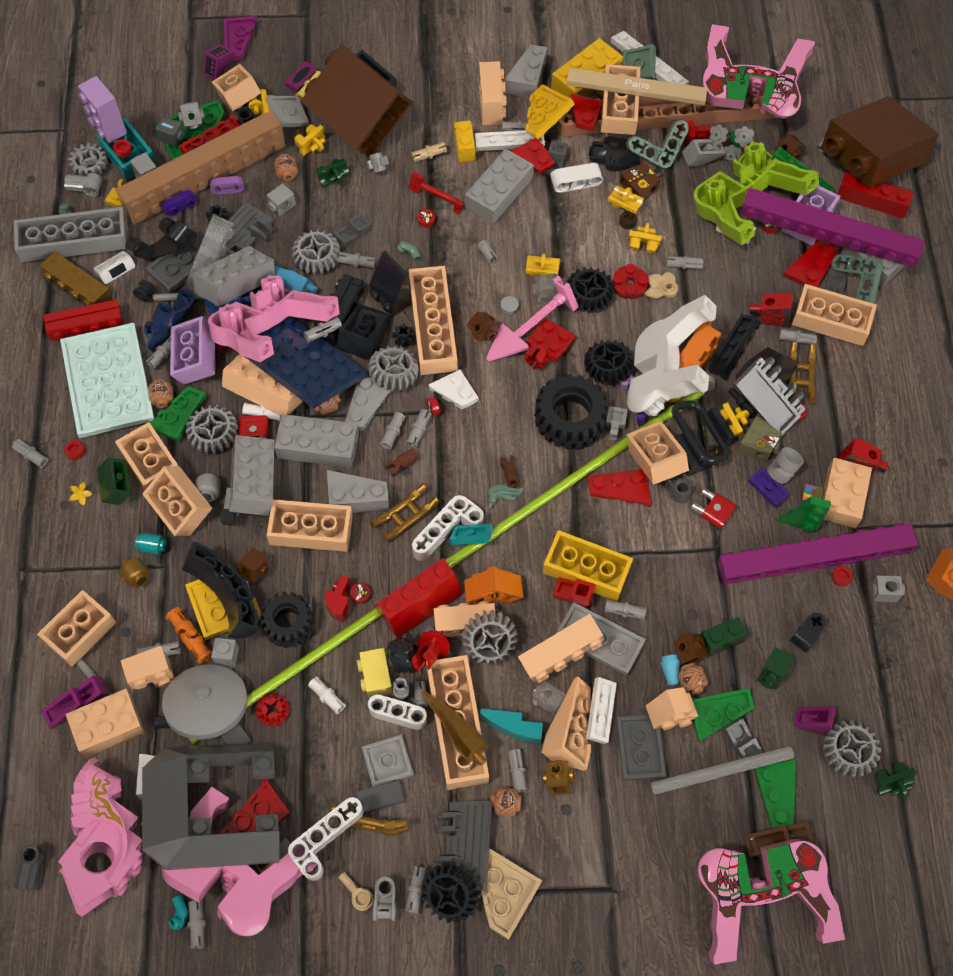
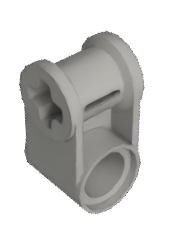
[373,877,396,922]

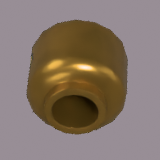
[119,558,150,587]

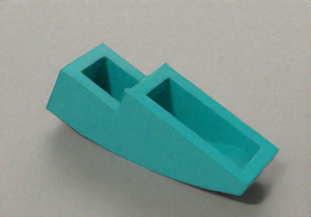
[480,709,543,745]

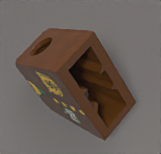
[619,163,664,201]

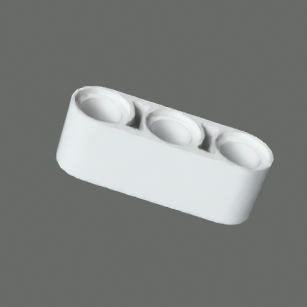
[550,163,603,192]
[368,695,427,730]

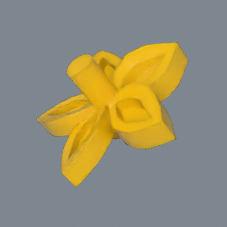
[69,482,92,505]

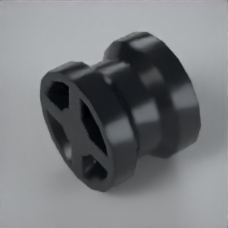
[133,279,156,302]

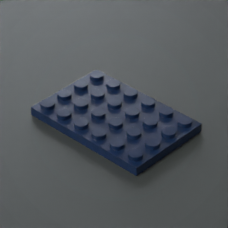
[244,316,367,409]

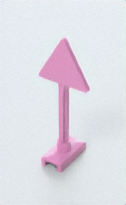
[486,276,579,362]

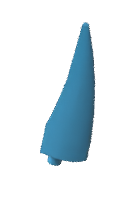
[274,266,318,293]

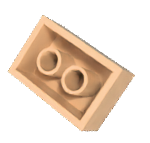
[479,61,506,125]
[626,421,689,485]
[115,422,178,490]
[822,458,872,528]
[143,466,212,536]
[37,590,116,667]
[66,689,145,758]

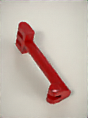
[408,172,465,213]

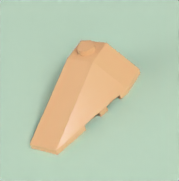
[542,677,591,771]

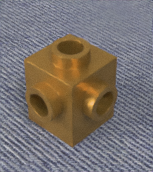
[543,760,575,796]

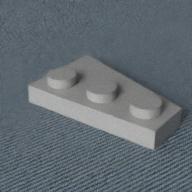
[345,377,392,431]

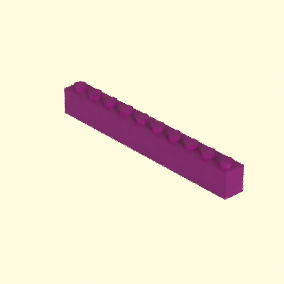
[740,188,925,268]
[717,523,919,585]

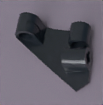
[125,217,197,258]

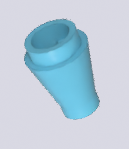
[660,655,680,686]

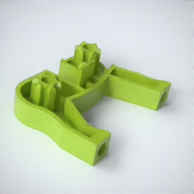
[694,141,819,246]

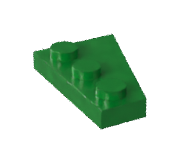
[778,496,831,533]
[693,688,755,742]
[754,759,796,829]

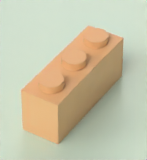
[434,601,496,637]

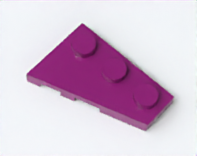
[223,16,257,61]

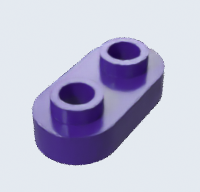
[162,190,197,216]

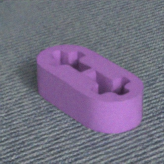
[210,176,244,195]

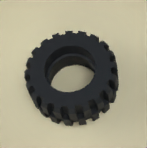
[534,374,608,449]

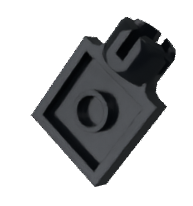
[589,137,640,171]

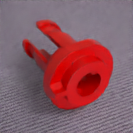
[412,630,450,671]

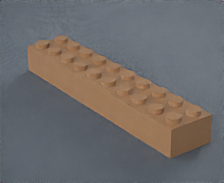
[116,110,285,225]

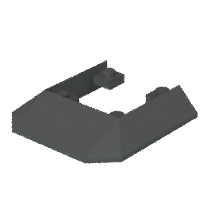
[142,743,279,870]

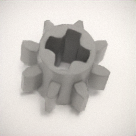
[366,152,389,173]

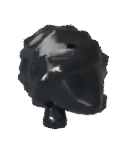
[385,632,418,673]

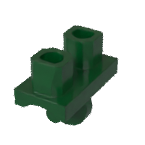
[316,158,350,188]
[874,762,916,799]

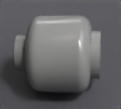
[195,473,221,502]

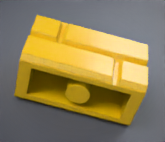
[454,121,476,163]

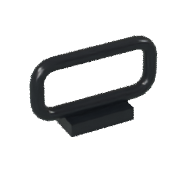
[671,400,735,464]

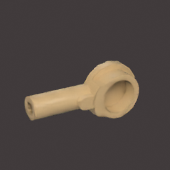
[339,872,374,911]

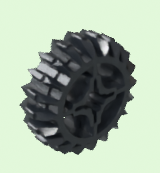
[567,266,615,313]
[584,338,634,385]
[421,862,481,924]

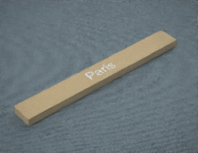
[567,68,707,105]

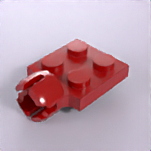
[524,318,576,369]

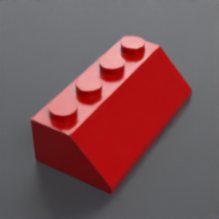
[837,170,914,219]
[374,558,462,638]

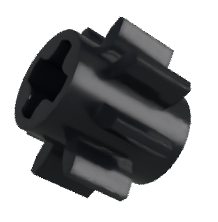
[206,205,229,228]
[392,323,415,348]

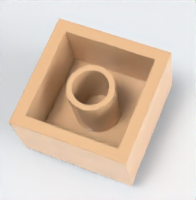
[212,64,261,111]

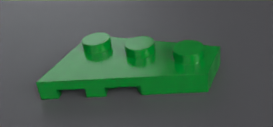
[147,386,207,442]

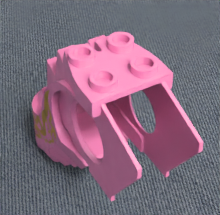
[58,757,143,917]

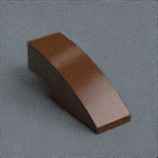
[744,821,816,858]

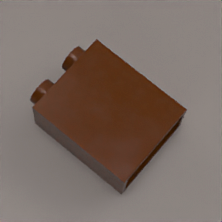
[301,44,413,156]
[821,96,939,188]

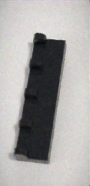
[708,314,760,381]

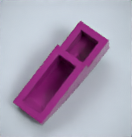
[41,676,110,729]

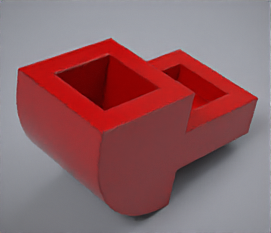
[674,120,711,147]
[325,575,351,622]
[552,577,596,608]

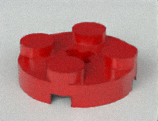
[612,264,649,299]

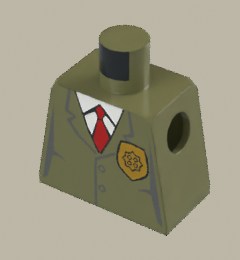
[737,416,785,461]

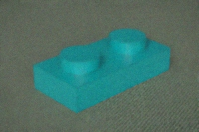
[450,524,494,545]

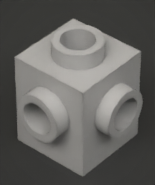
[178,101,205,129]

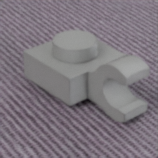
[606,406,628,441]

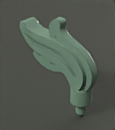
[487,483,523,508]

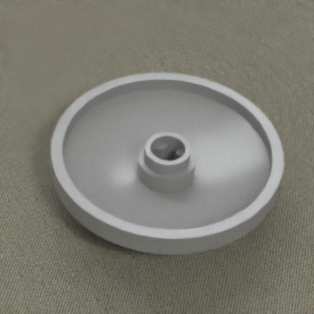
[162,664,247,740]

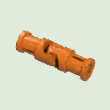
[165,607,212,665]

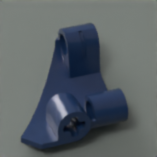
[144,288,195,353]

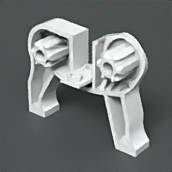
[627,295,717,416]

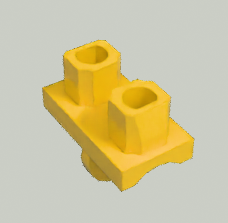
[248,89,272,116]
[294,124,326,157]
[607,185,644,214]
[628,222,662,254]
[526,253,560,279]
[720,402,750,439]

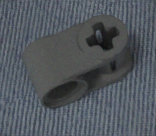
[661,473,692,503]

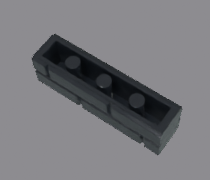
[313,274,365,347]

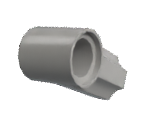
[64,173,103,197]

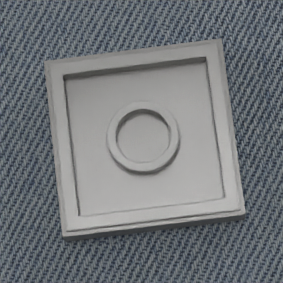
[266,96,309,127]
[361,735,414,787]

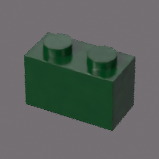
[97,457,131,505]
[701,617,748,656]
[757,647,794,690]

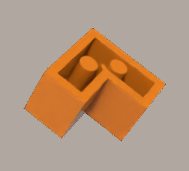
[464,567,523,605]

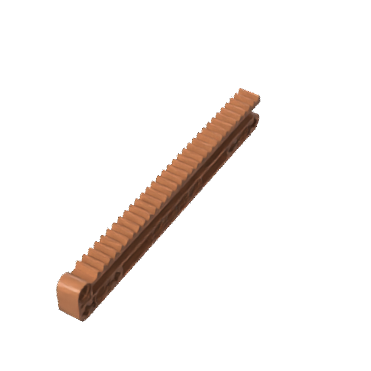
[556,92,780,136]

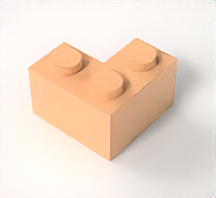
[121,646,175,689]
[646,687,698,730]

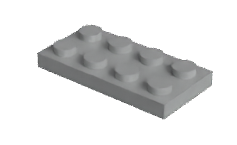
[556,602,646,676]

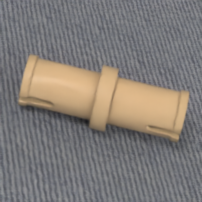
[411,141,447,163]

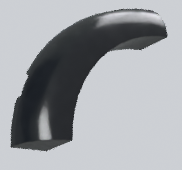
[182,541,258,639]

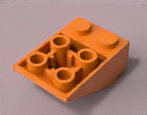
[926,548,953,600]

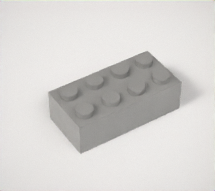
[465,149,534,224]
[193,246,275,307]
[274,414,359,468]
[229,435,274,516]

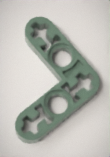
[626,120,689,168]
[832,255,883,304]

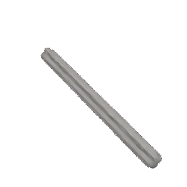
[651,746,794,795]

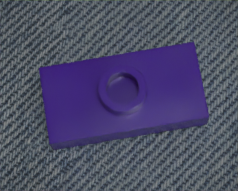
[748,467,790,508]

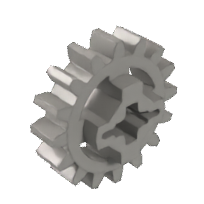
[68,143,108,176]

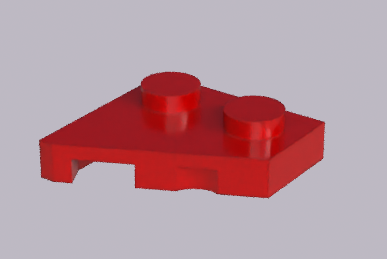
[570,93,603,132]
[511,138,555,174]

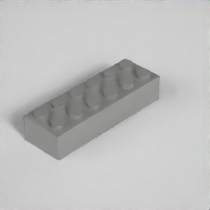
[14,207,129,262]

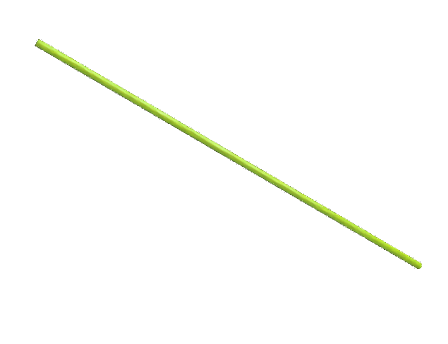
[189,392,705,745]

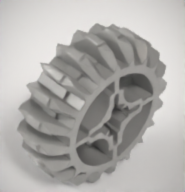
[292,229,340,276]
[368,346,419,391]
[186,405,238,455]
[462,609,518,665]
[823,720,881,778]

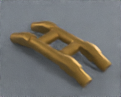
[789,342,817,404]
[370,483,441,542]
[330,804,408,836]

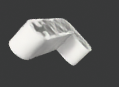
[412,495,483,561]
[288,797,363,881]

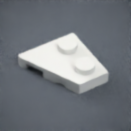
[429,370,479,409]

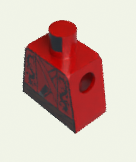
[750,293,792,328]
[839,437,888,473]

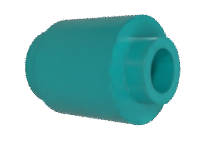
[135,532,167,555]

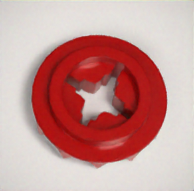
[255,693,289,726]

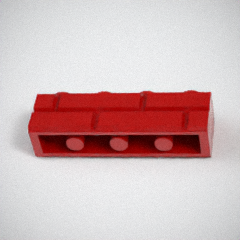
[43,299,124,341]

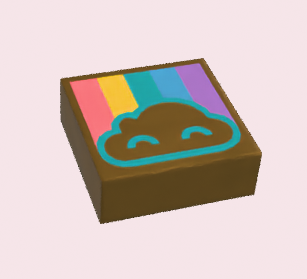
[800,483,824,503]

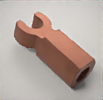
[385,448,419,477]
[500,455,520,488]

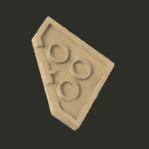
[481,848,542,940]

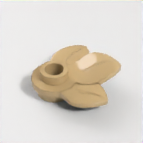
[644,272,678,299]

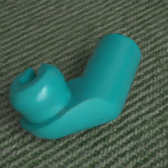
[169,895,189,930]

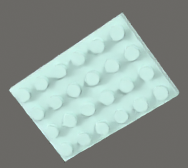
[60,323,155,438]

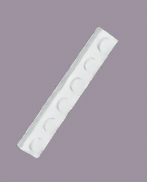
[611,31,689,85]

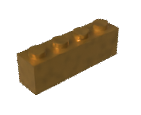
[40,251,112,306]

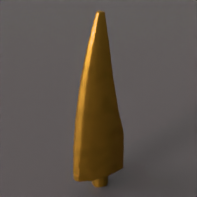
[421,691,490,766]

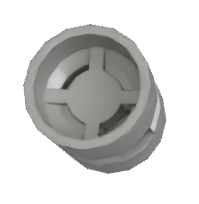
[767,447,804,484]

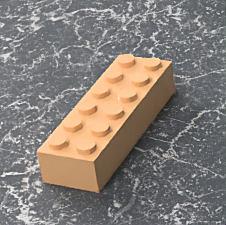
[408,266,457,375]
[426,655,489,790]

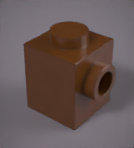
[237,548,269,584]

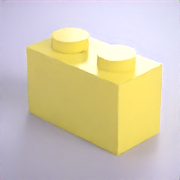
[357,648,392,698]

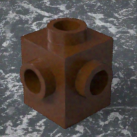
[775,133,806,160]
[466,312,500,341]
[673,632,709,665]

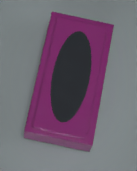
[284,61,319,93]

